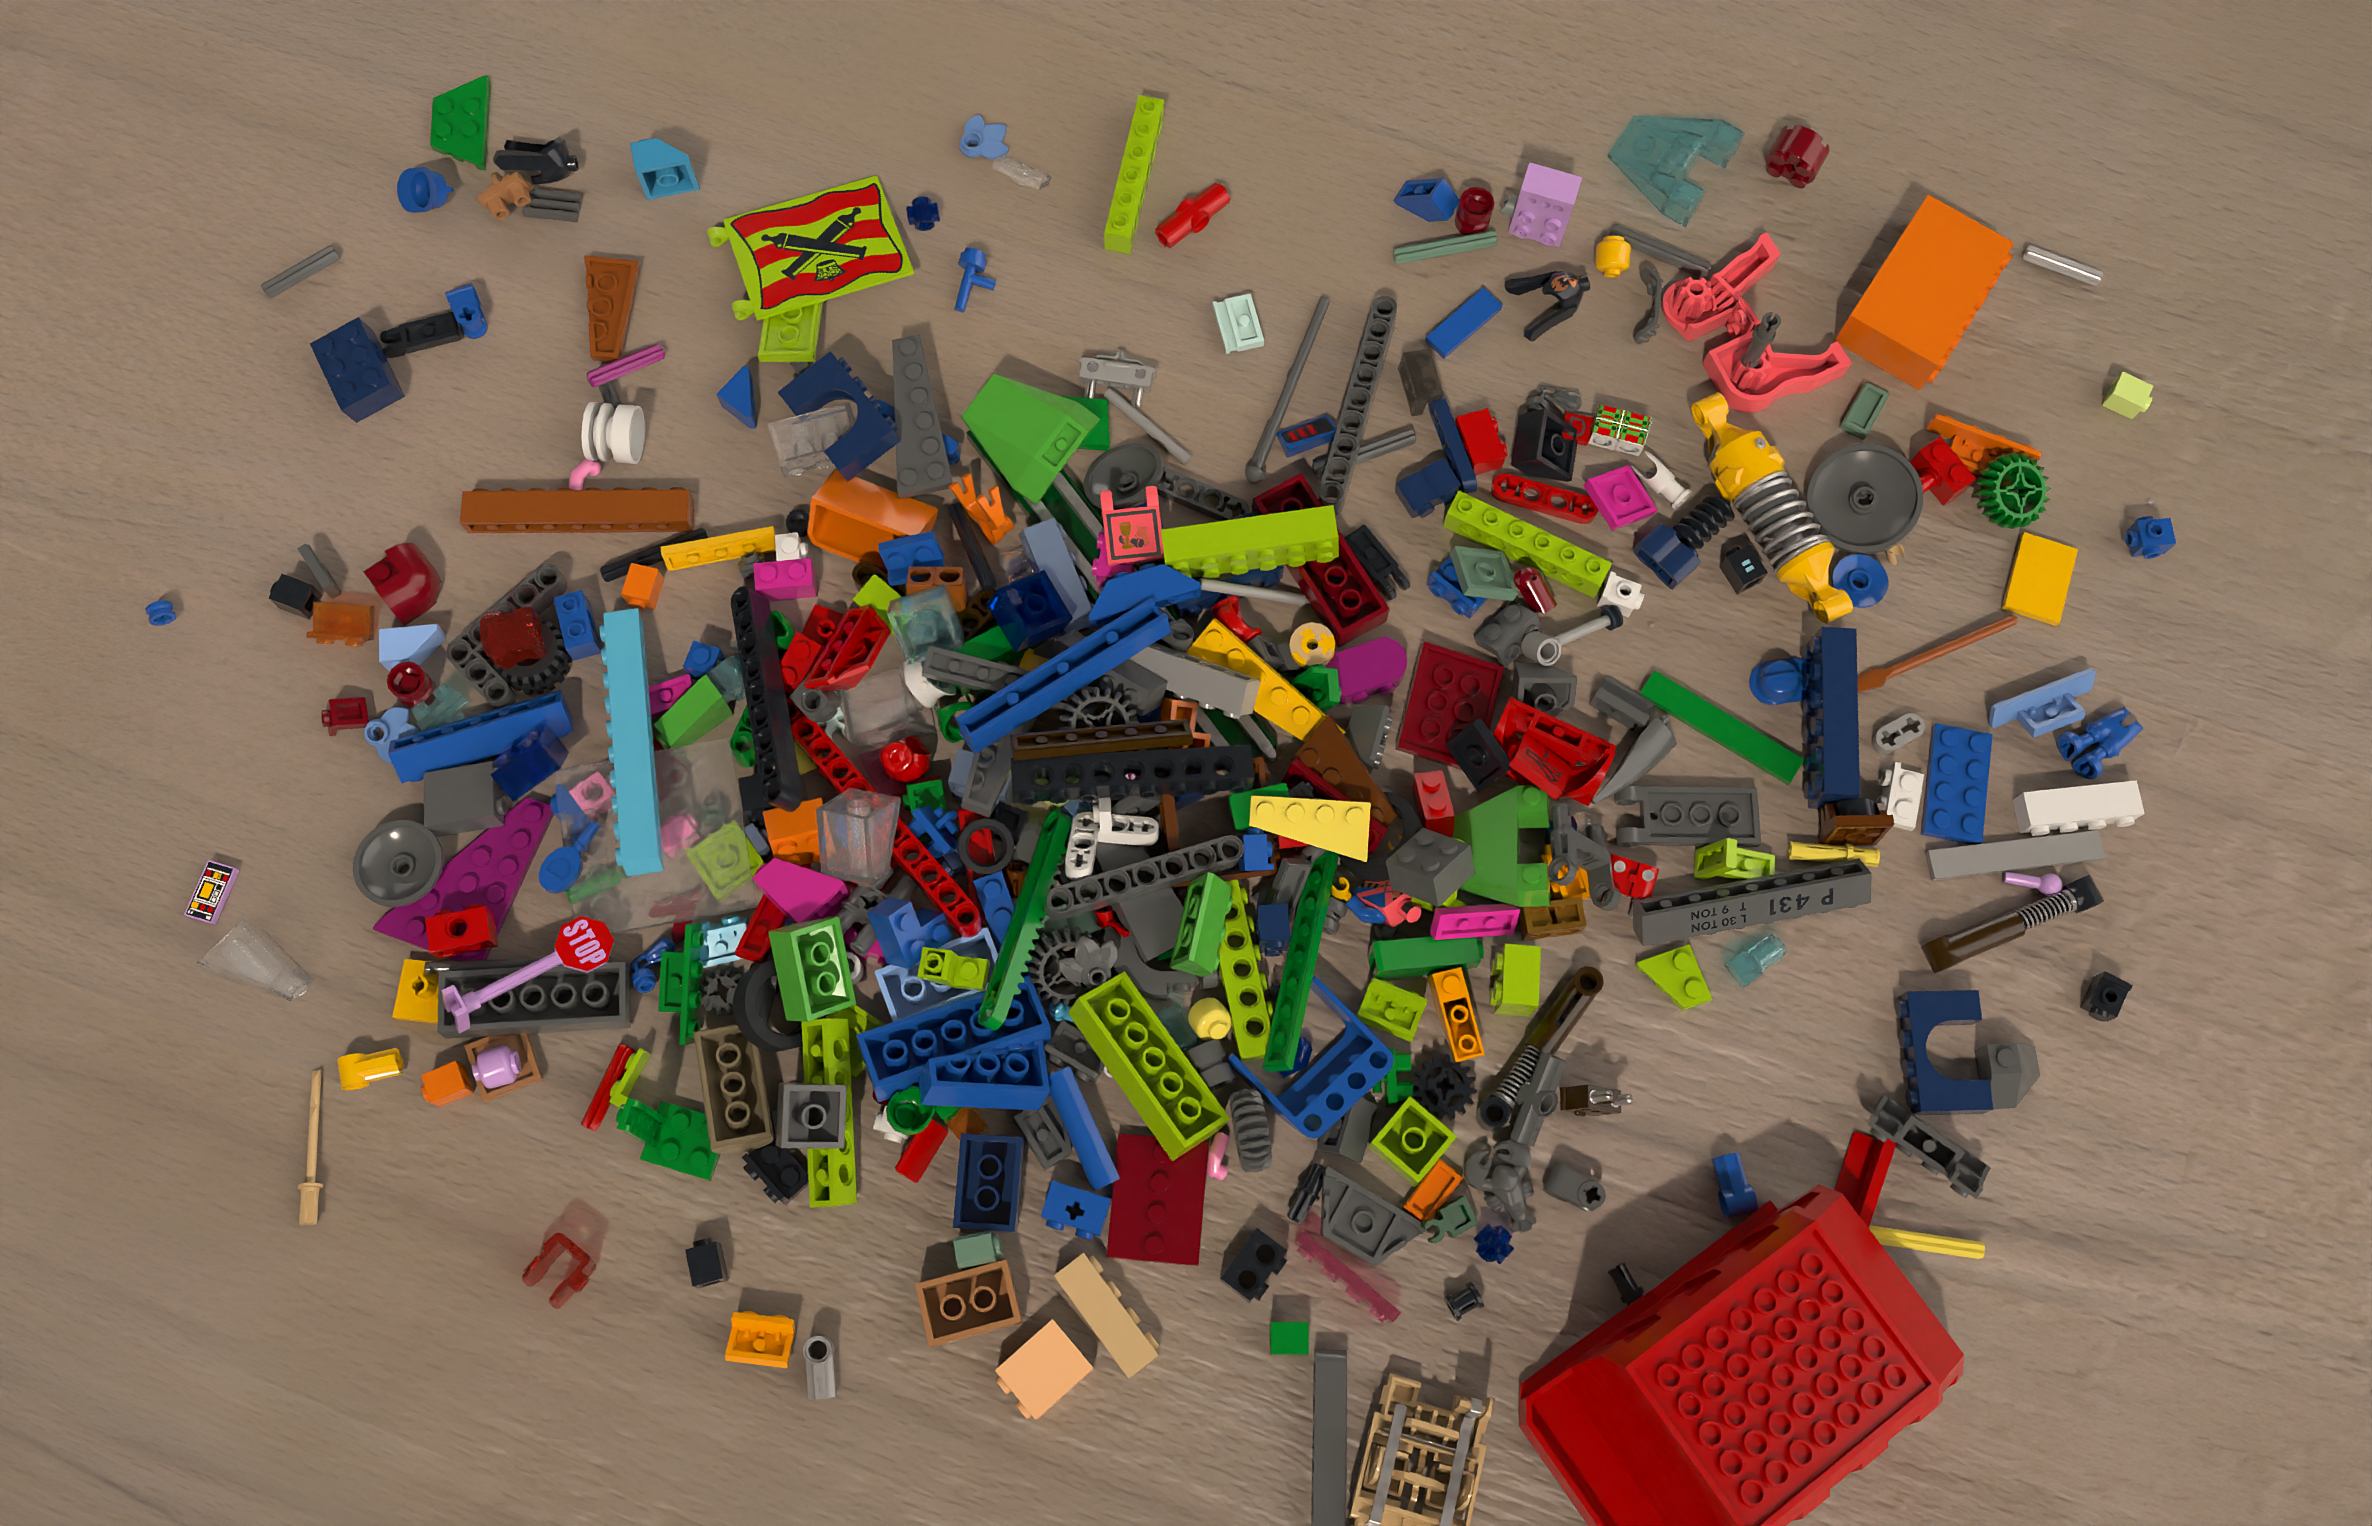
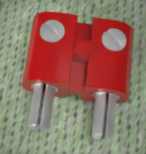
[1602,854,1660,919]

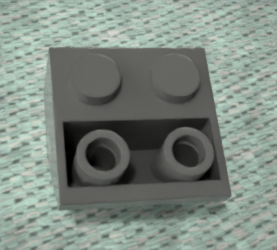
[1346,705,1393,775]

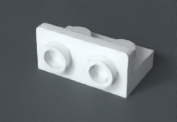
[1877,762,1924,831]

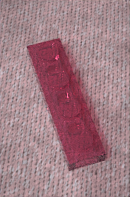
[1295,1231,1401,1324]

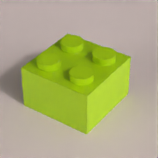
[1489,944,1541,1017]
[1368,1096,1457,1187]

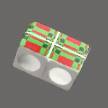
[1588,405,1653,456]

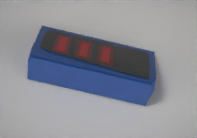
[1277,414,1337,458]

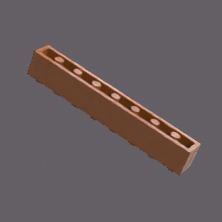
[460,487,695,533]

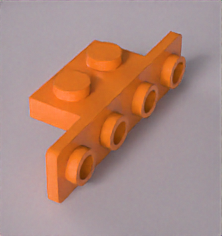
[1926,414,2042,477]

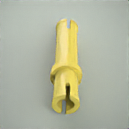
[1787,841,1880,867]

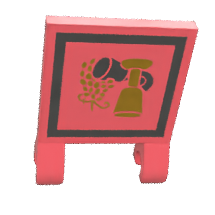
[1100,486,1165,566]

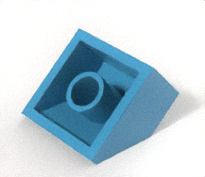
[630,138,700,200]

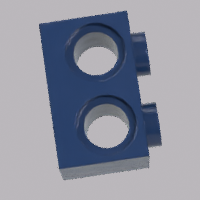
[1255,903,1291,957]

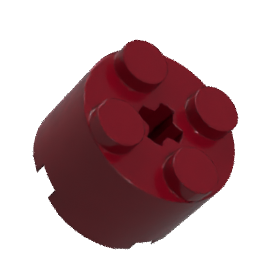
[1766,125,1830,189]

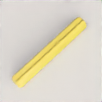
[1869,1225,1985,1259]

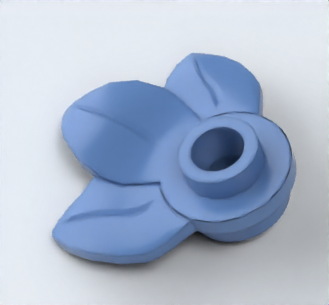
[959,115,1009,159]
[364,707,420,765]

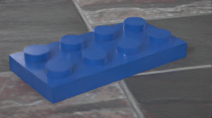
[1921,723,1993,845]

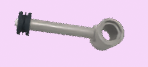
[1521,605,1623,666]

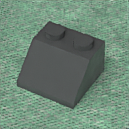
[776,1083,847,1148]

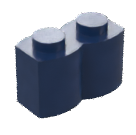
[1395,459,1462,518]
[1633,523,1701,590]

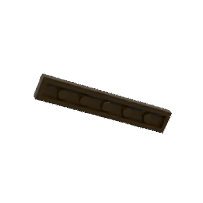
[1010,719,1193,761]

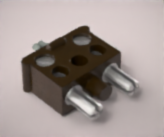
[1560,1084,1634,1117]

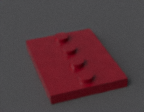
[1395,641,1504,770]
[1106,1134,1209,1267]

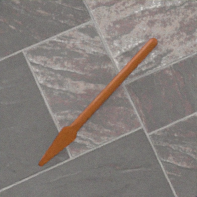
[1858,615,2018,693]

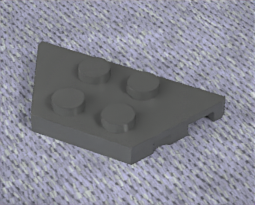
[1320,1166,1428,1267]

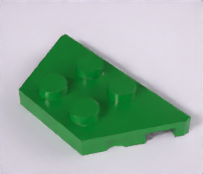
[430,75,490,170]

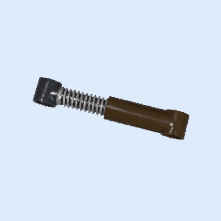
[1921,875,2104,974]
[1476,966,1604,1132]

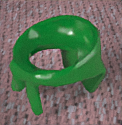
[934,692,975,743]

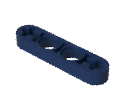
[1428,395,1477,494]

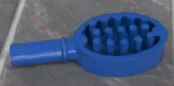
[539,820,601,894]

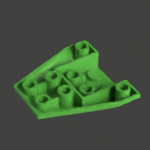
[961,373,1100,505]

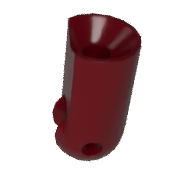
[1514,566,1557,614]

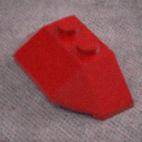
[803,605,891,691]

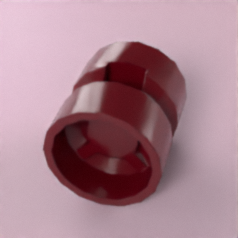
[1455,187,1495,235]
[387,662,437,710]

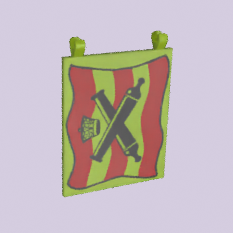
[707,175,914,321]

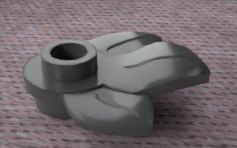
[1058,935,1118,990]

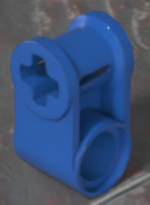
[445,283,488,339]

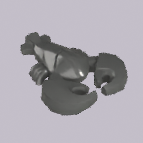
[1464,1139,1536,1233]

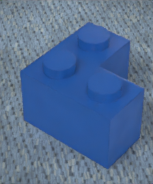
[867,897,953,969]

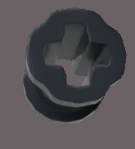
[1444,1282,1485,1321]

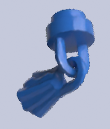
[630,937,676,993]

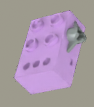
[1500,162,1582,247]

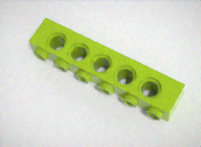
[1104,95,1164,255]
[1442,491,1612,598]
[1217,879,1274,1063]
[802,1018,857,1208]

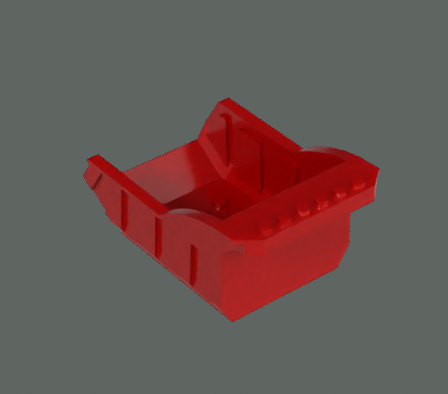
[1519,1184,1964,1526]

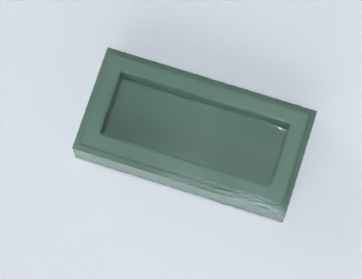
[1839,381,1890,440]

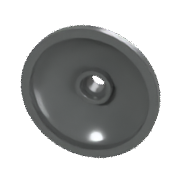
[1083,443,1163,510]
[353,820,443,907]

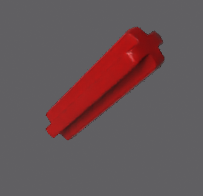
[581,1044,635,1131]

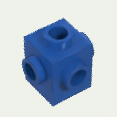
[2125,516,2176,559]

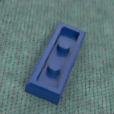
[1425,287,1503,359]

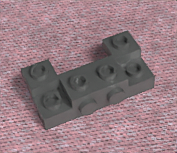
[1867,1094,1991,1199]

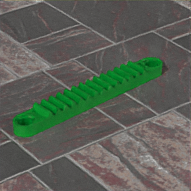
[978,809,1072,1031]

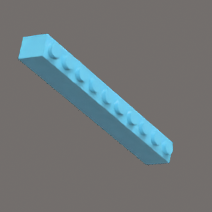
[599,608,664,877]

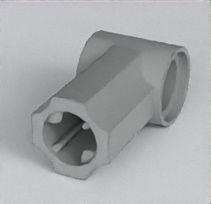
[803,1335,836,1400]

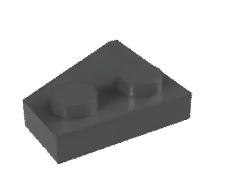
[1013,1095,1072,1171]

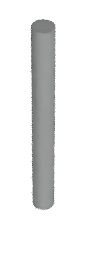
[1104,388,1192,465]
[1198,578,1306,606]

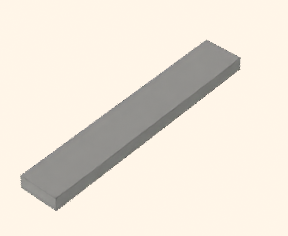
[1925,830,2105,881]

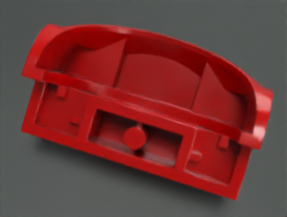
[1492,697,1616,806]

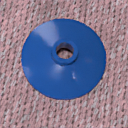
[1831,554,1889,608]

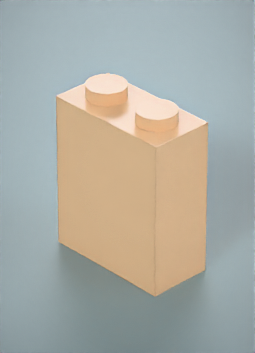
[995,1319,1094,1420]

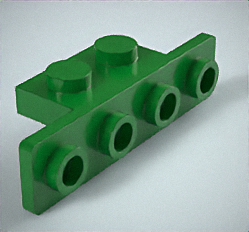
[658,923,705,1045]

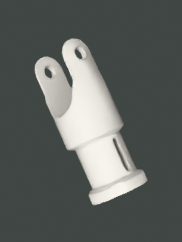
[1631,451,1692,510]

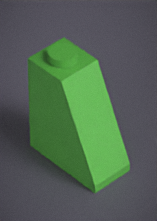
[654,675,733,755]

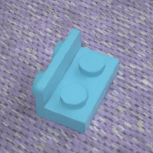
[698,914,748,968]

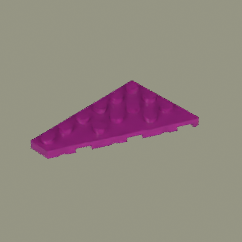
[373,797,554,961]

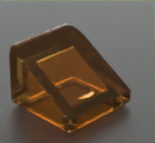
[947,1107,989,1141]

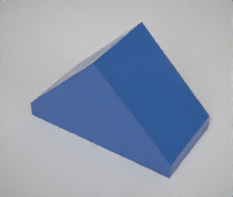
[717,366,756,429]

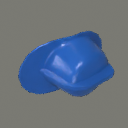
[397,167,453,213]
[1749,658,1806,705]

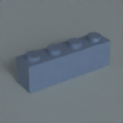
[1019,518,1094,636]

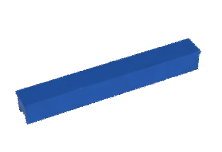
[956,597,1172,754]

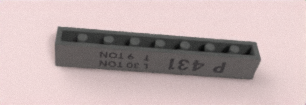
[1632,858,1872,946]

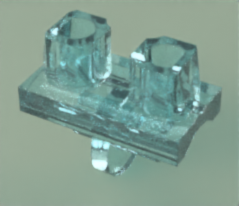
[411,683,468,731]

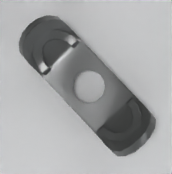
[1634,267,1663,344]

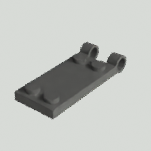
[1614,785,1761,847]

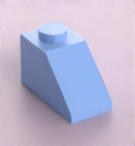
[379,624,446,671]

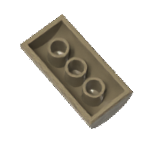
[693,1024,774,1154]

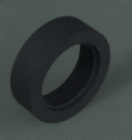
[1337,792,1424,882]
[733,959,827,1052]

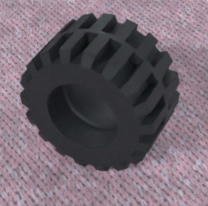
[491,616,572,695]

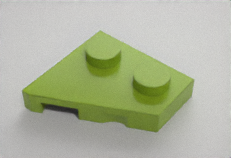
[1635,944,1712,1011]

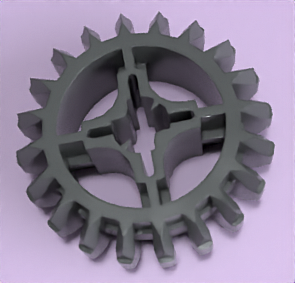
[1059,687,1139,753]
[1025,925,1102,1006]
[1229,1089,1273,1173]

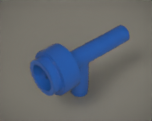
[954,248,996,313]

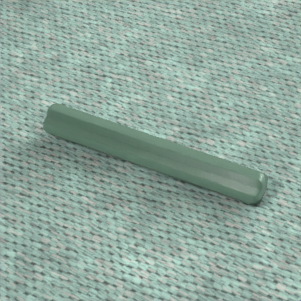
[1393,230,1497,264]

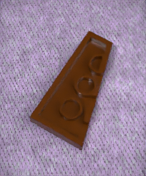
[1291,715,1399,828]

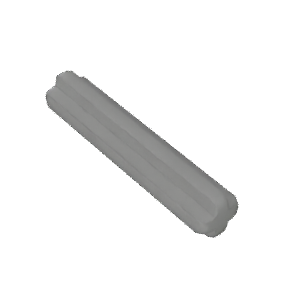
[2023,245,2104,286]

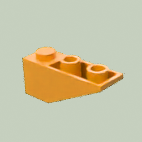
[1427,967,1485,1063]

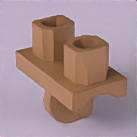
[477,171,533,220]

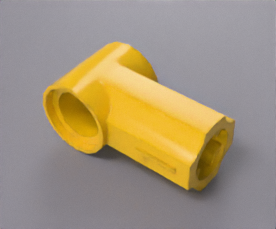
[337,1048,404,1090]

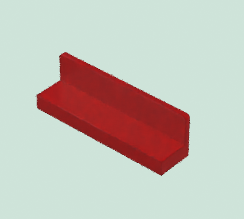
[1834,1132,1897,1228]

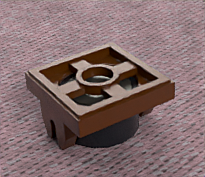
[1818,798,1894,846]

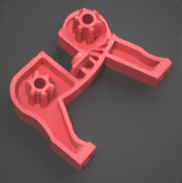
[1662,233,1852,413]

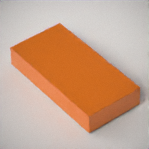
[1402,1159,1463,1222]

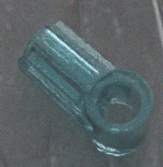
[1724,933,1787,989]

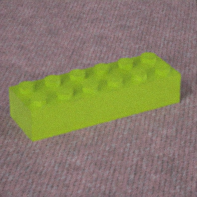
[1161,505,1339,579]
[1068,971,1230,1161]

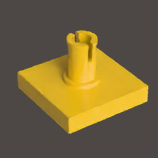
[392,959,439,1024]

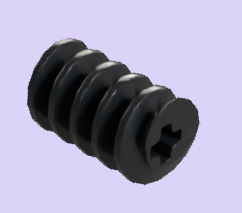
[1673,495,1735,549]

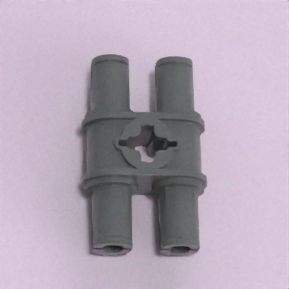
[837,861,918,956]

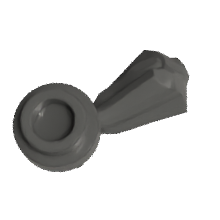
[1526,385,1582,413]

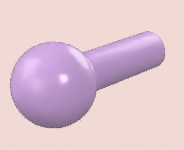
[2003,871,2062,896]

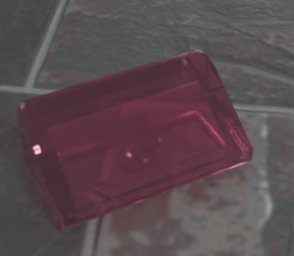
[859,748,908,807]

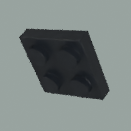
[1445,718,1512,792]

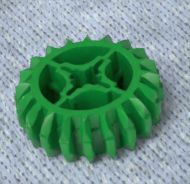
[1974,453,2052,529]

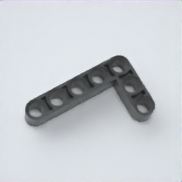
[445,564,567,709]

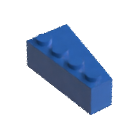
[918,1039,1050,1110]

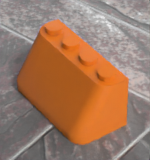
[807,470,938,574]

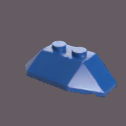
[1088,564,1202,629]

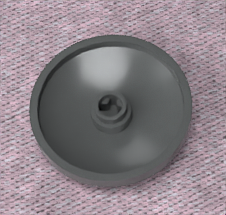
[1806,444,1923,555]

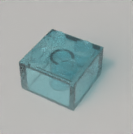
[887,584,965,665]

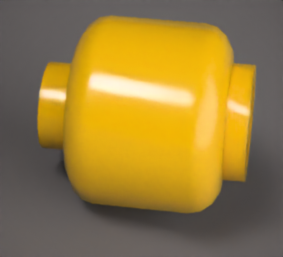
[1595,236,1631,278]

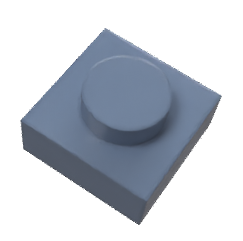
[743,823,773,860]

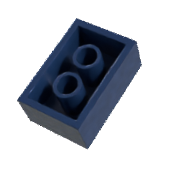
[310,317,405,423]
[953,1133,1025,1232]

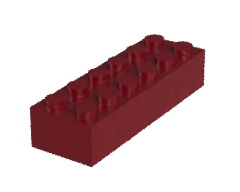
[1252,473,1390,648]

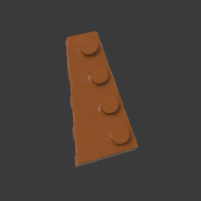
[584,255,640,362]

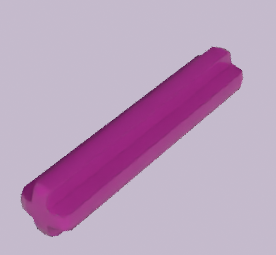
[586,344,665,387]

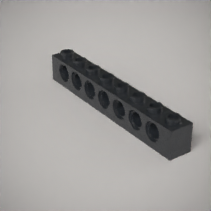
[1011,745,1254,805]

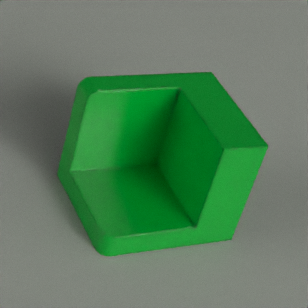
[1269,1322,1309,1355]

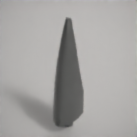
[1591,714,1677,804]

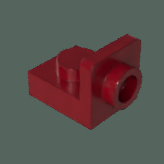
[321,697,369,736]

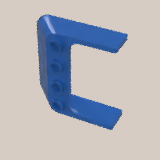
[1228,976,1394,1139]

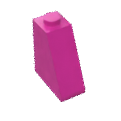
[752,858,849,924]

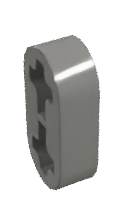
[1872,713,1925,755]

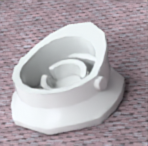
[903,654,956,708]

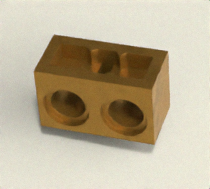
[1518,897,1587,941]

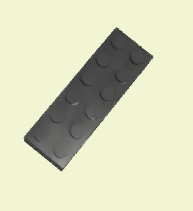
[437,962,631,1039]

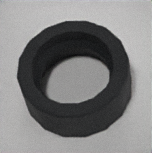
[957,818,1014,875]

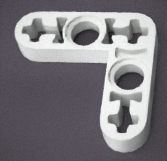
[1065,812,1159,881]

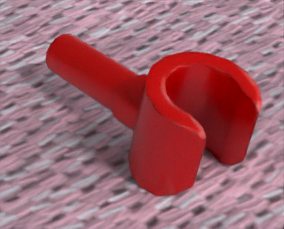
[1095,905,1129,938]

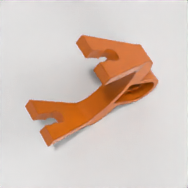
[948,473,1014,545]

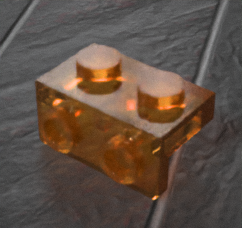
[306,601,375,647]

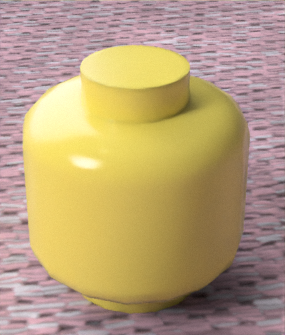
[1188,997,1232,1042]

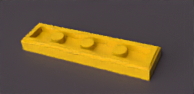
[661,526,776,571]

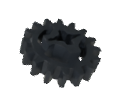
[1412,1054,1477,1121]

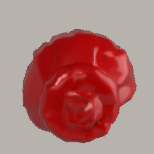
[1211,595,1263,644]
[879,736,931,782]

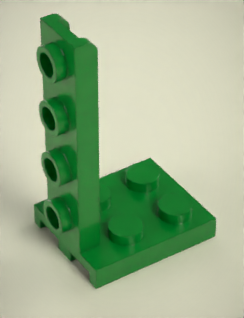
[616,1098,721,1181]

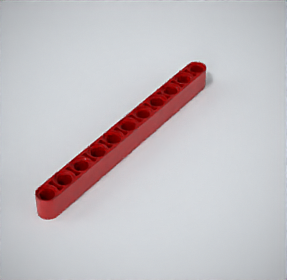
[786,697,982,938]

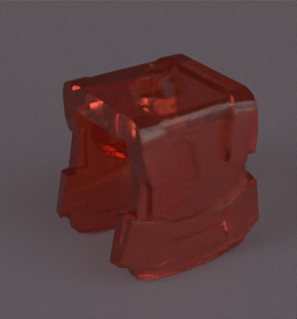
[480,607,547,670]
[522,1233,596,1309]

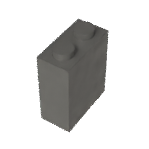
[424,761,508,837]

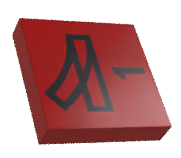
[1508,733,1572,800]

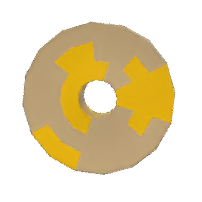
[1289,622,1335,669]

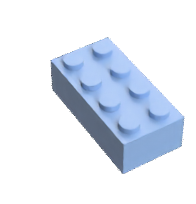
[874,927,998,1022]

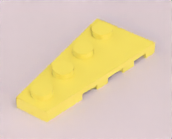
[1249,795,1371,862]

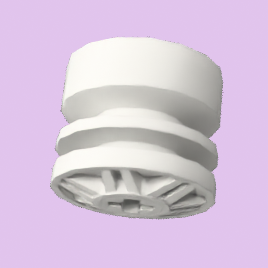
[581,402,645,464]

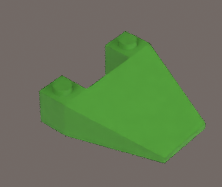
[1450,785,1550,907]

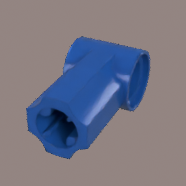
[1711,1152,1758,1218]

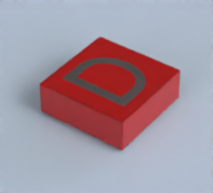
[1562,412,1593,446]

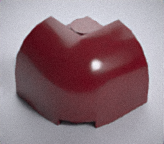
[363,543,442,626]

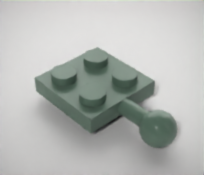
[1450,546,1544,601]

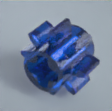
[906,197,940,231]
[1474,1223,1514,1264]

